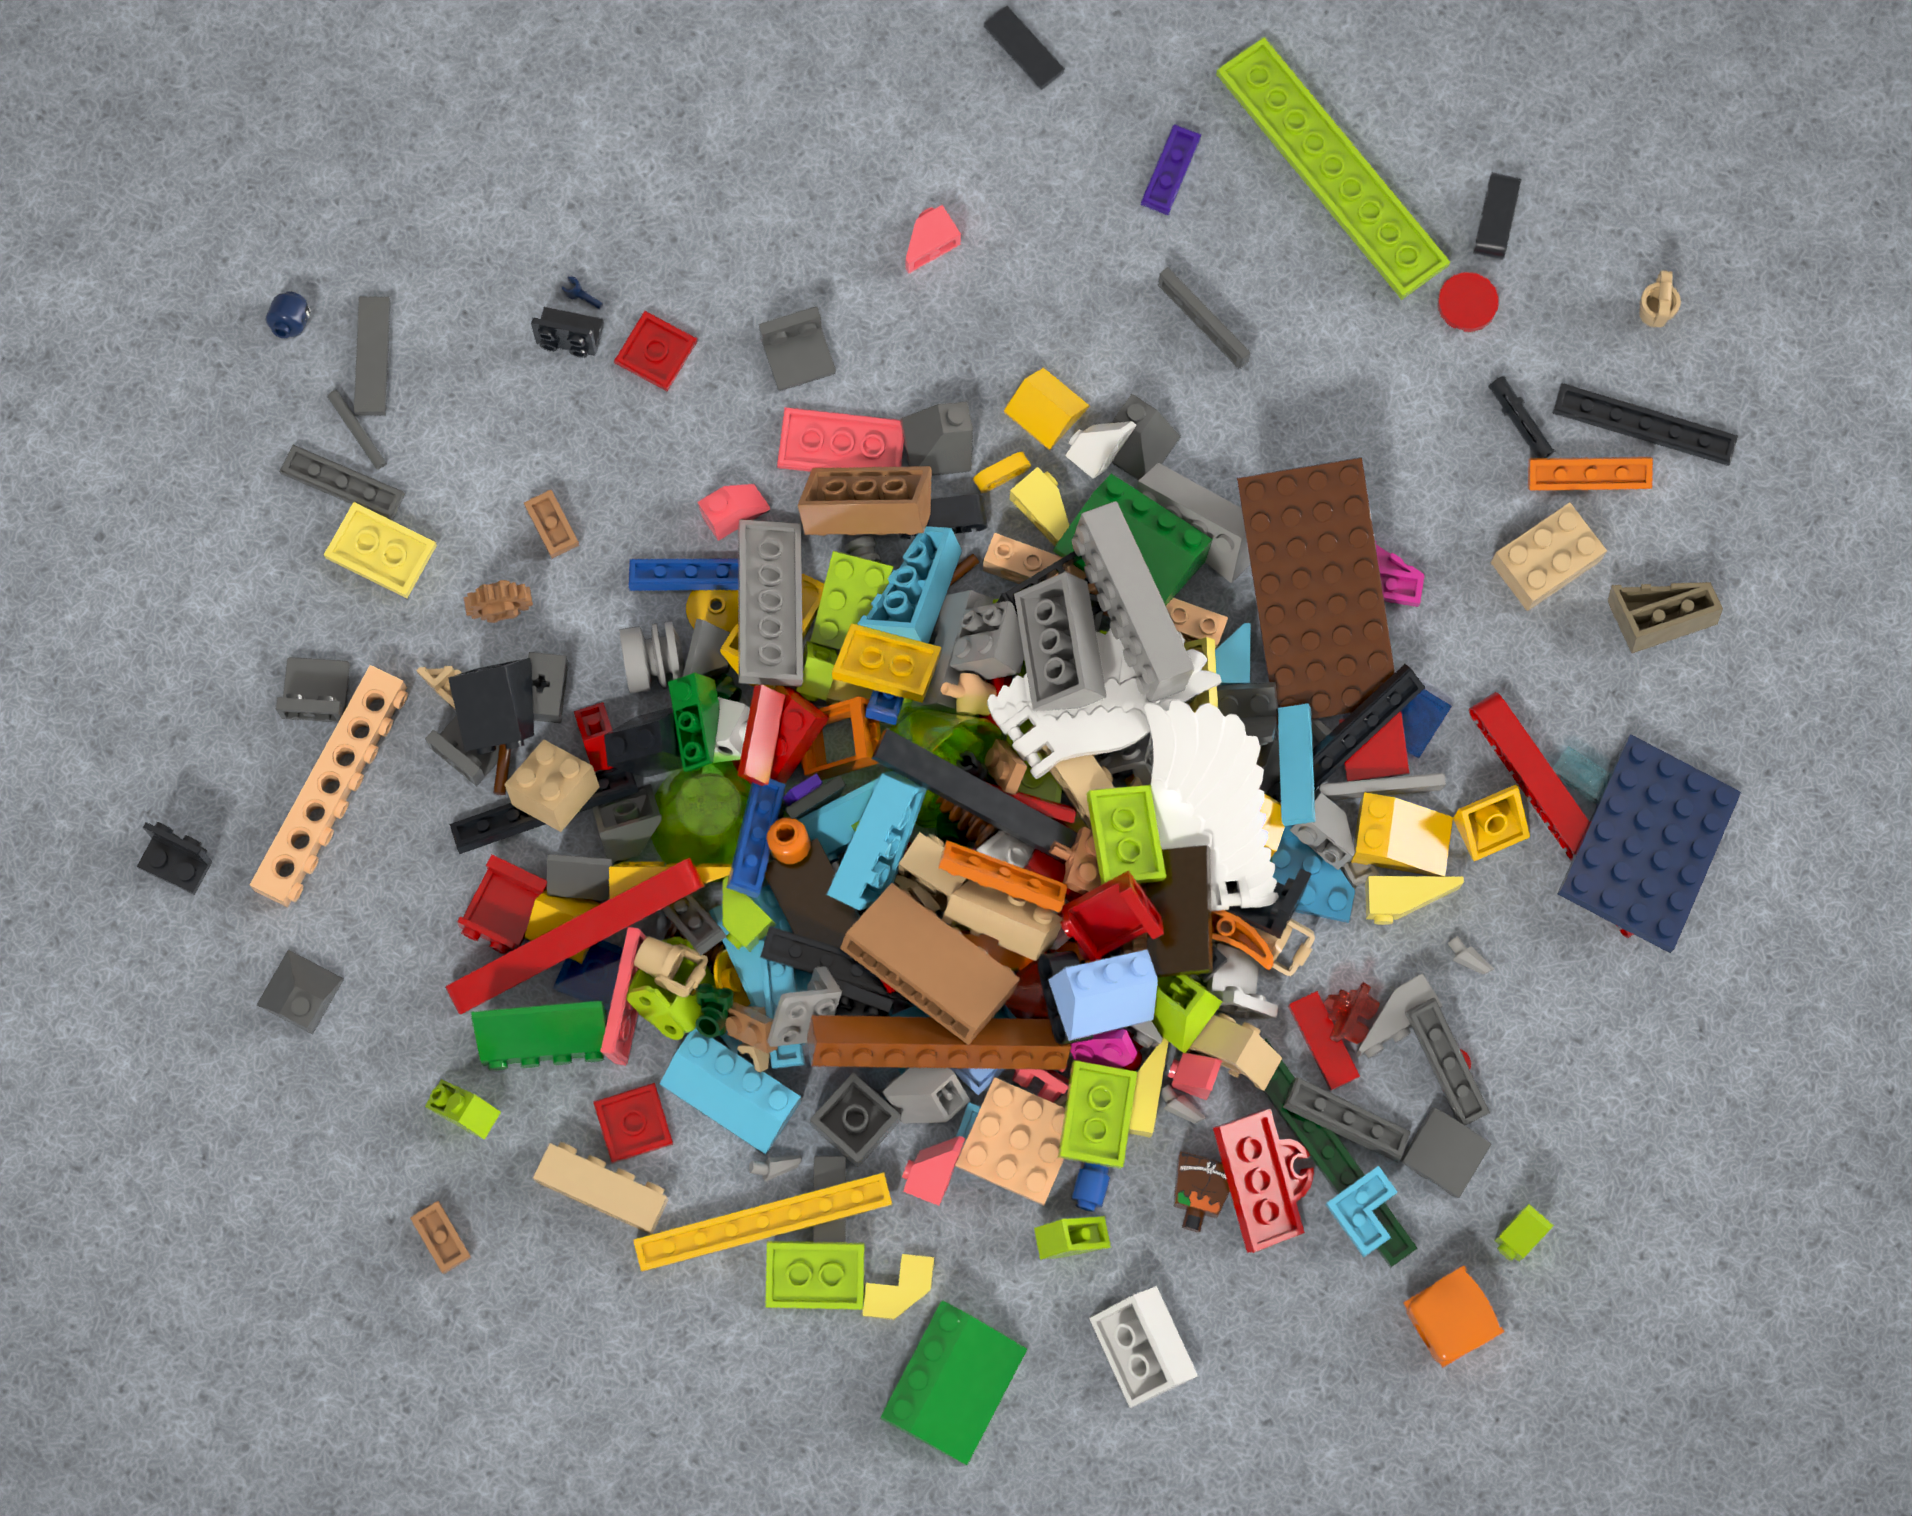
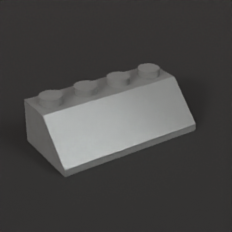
[1014,572,1107,711]

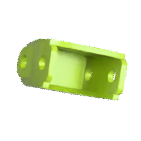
[626,936,717,1040]

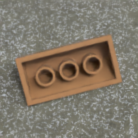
[798,466,932,536]

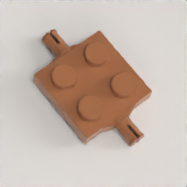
[1049,827,1146,895]

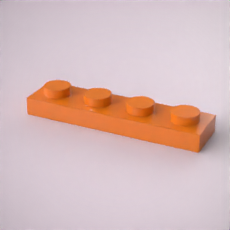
[1528,457,1653,490]
[938,840,1067,913]

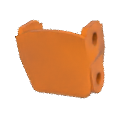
[1403,1265,1505,1368]

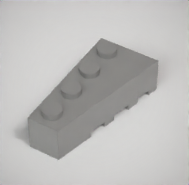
[1136,463,1250,583]
[911,590,993,722]

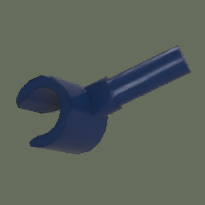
[561,276,603,310]

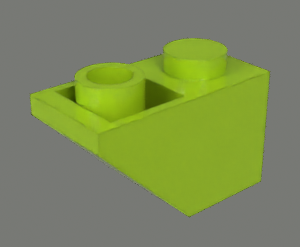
[425,1079,501,1140]

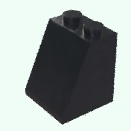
[448,658,534,755]
[604,707,683,777]

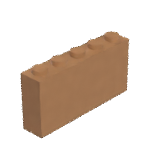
[840,883,1020,1045]

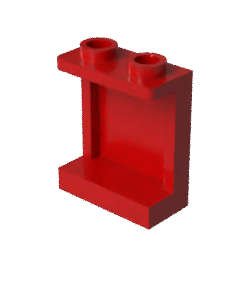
[457,854,547,955]
[1061,870,1164,962]

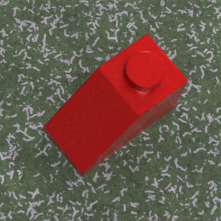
[573,702,613,772]

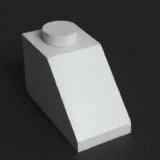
[1065,421,1136,479]

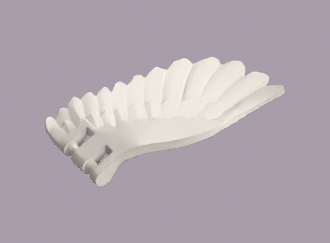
[987,628,1222,779]
[1143,700,1279,911]

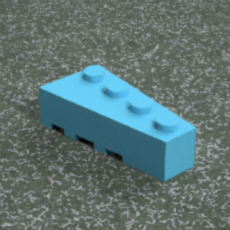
[858,526,962,643]
[827,771,927,910]

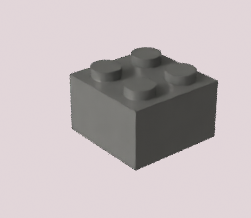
[810,1073,901,1168]

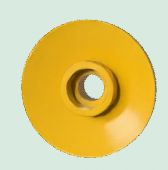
[686,590,738,633]
[714,949,751,1007]

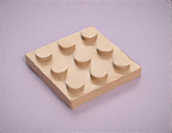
[955,1077,1065,1206]

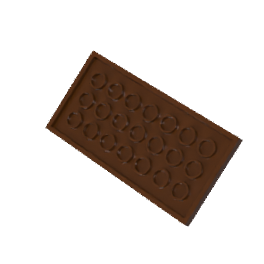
[1237,457,1395,725]

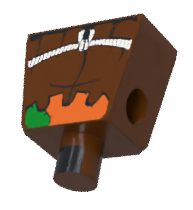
[1173,1151,1230,1232]

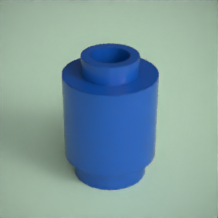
[1071,1162,1110,1212]

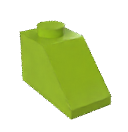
[796,641,837,701]
[723,876,777,952]
[1494,1204,1554,1262]
[1034,1216,1111,1260]

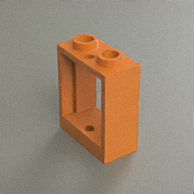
[801,696,881,780]

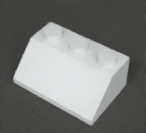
[1089,1286,1198,1408]

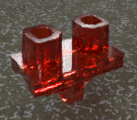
[1324,982,1380,1044]

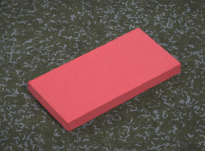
[777,407,904,472]
[601,927,647,1066]

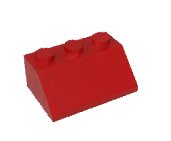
[731,685,830,784]

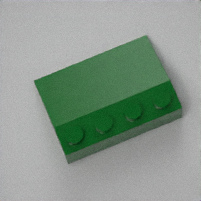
[1053,473,1213,606]
[471,1001,608,1070]
[880,1300,1027,1466]

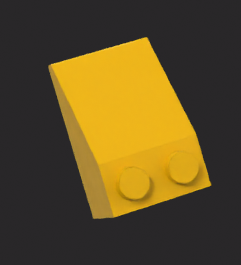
[1351,792,1453,877]

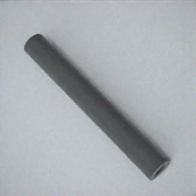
[327,390,387,470]

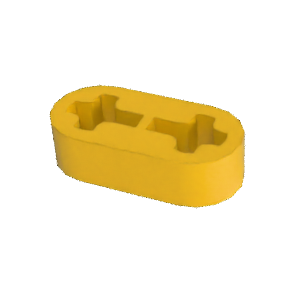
[973,451,1031,493]

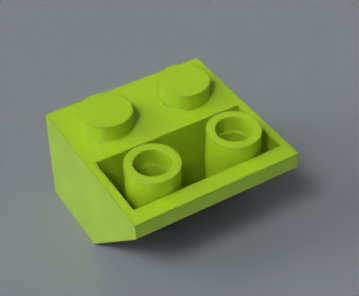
[1151,975,1223,1053]

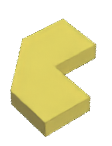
[862,1254,934,1320]

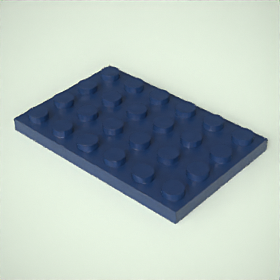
[1557,734,1741,953]

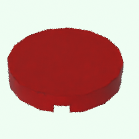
[1437,272,1499,332]

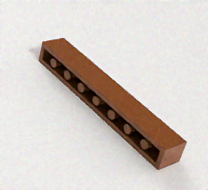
[807,1015,1071,1070]

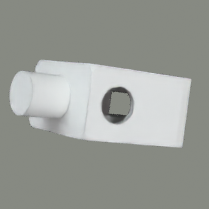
[713,697,750,763]

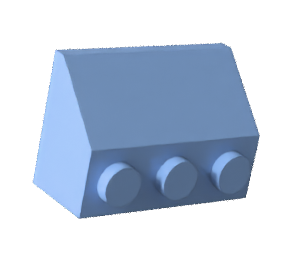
[1048,949,1158,1041]

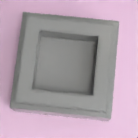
[1341,858,1380,888]

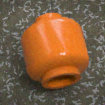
[767,817,811,864]

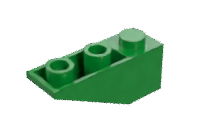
[668,673,720,772]

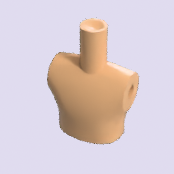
[941,673,996,716]

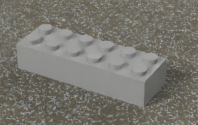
[1072,501,1195,703]

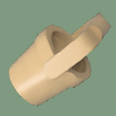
[1639,270,1681,327]
[1249,919,1315,976]
[634,936,708,997]

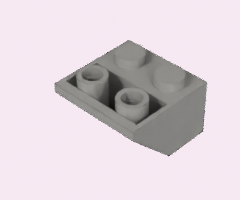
[950,601,1024,681]
[883,1068,970,1124]

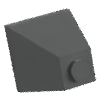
[1111,394,1181,480]
[900,402,973,476]
[683,619,731,680]
[592,784,662,862]
[257,950,344,1035]

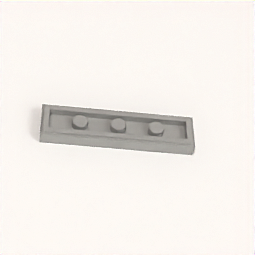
[1316,773,1446,801]

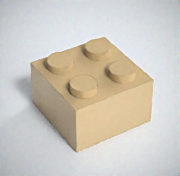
[505,739,600,832]

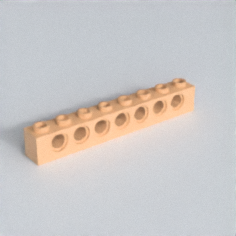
[983,533,1228,650]
[250,665,408,907]

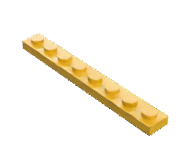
[633,1173,893,1272]

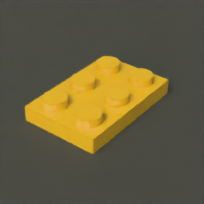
[832,623,941,703]

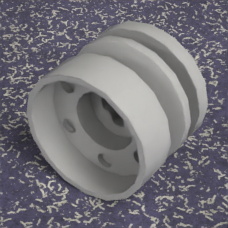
[619,621,685,694]

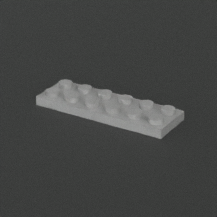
[738,519,803,687]

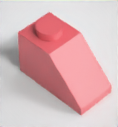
[906,205,961,273]
[698,484,770,541]
[1168,1053,1222,1100]
[902,1136,966,1206]

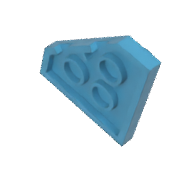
[1269,825,1355,923]

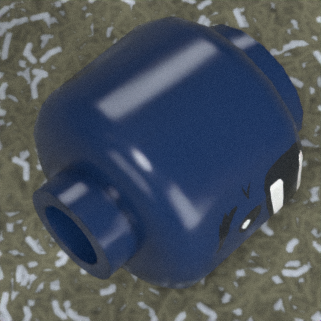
[265,291,311,339]

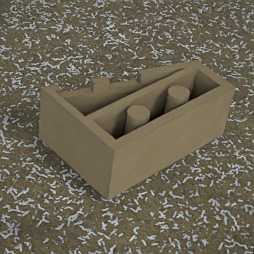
[1607,582,1723,654]

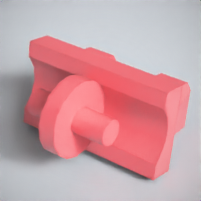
[1012,1065,1069,1103]

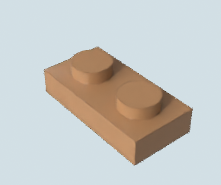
[524,490,579,559]
[985,739,1027,795]
[726,1002,777,1053]
[410,1201,472,1274]

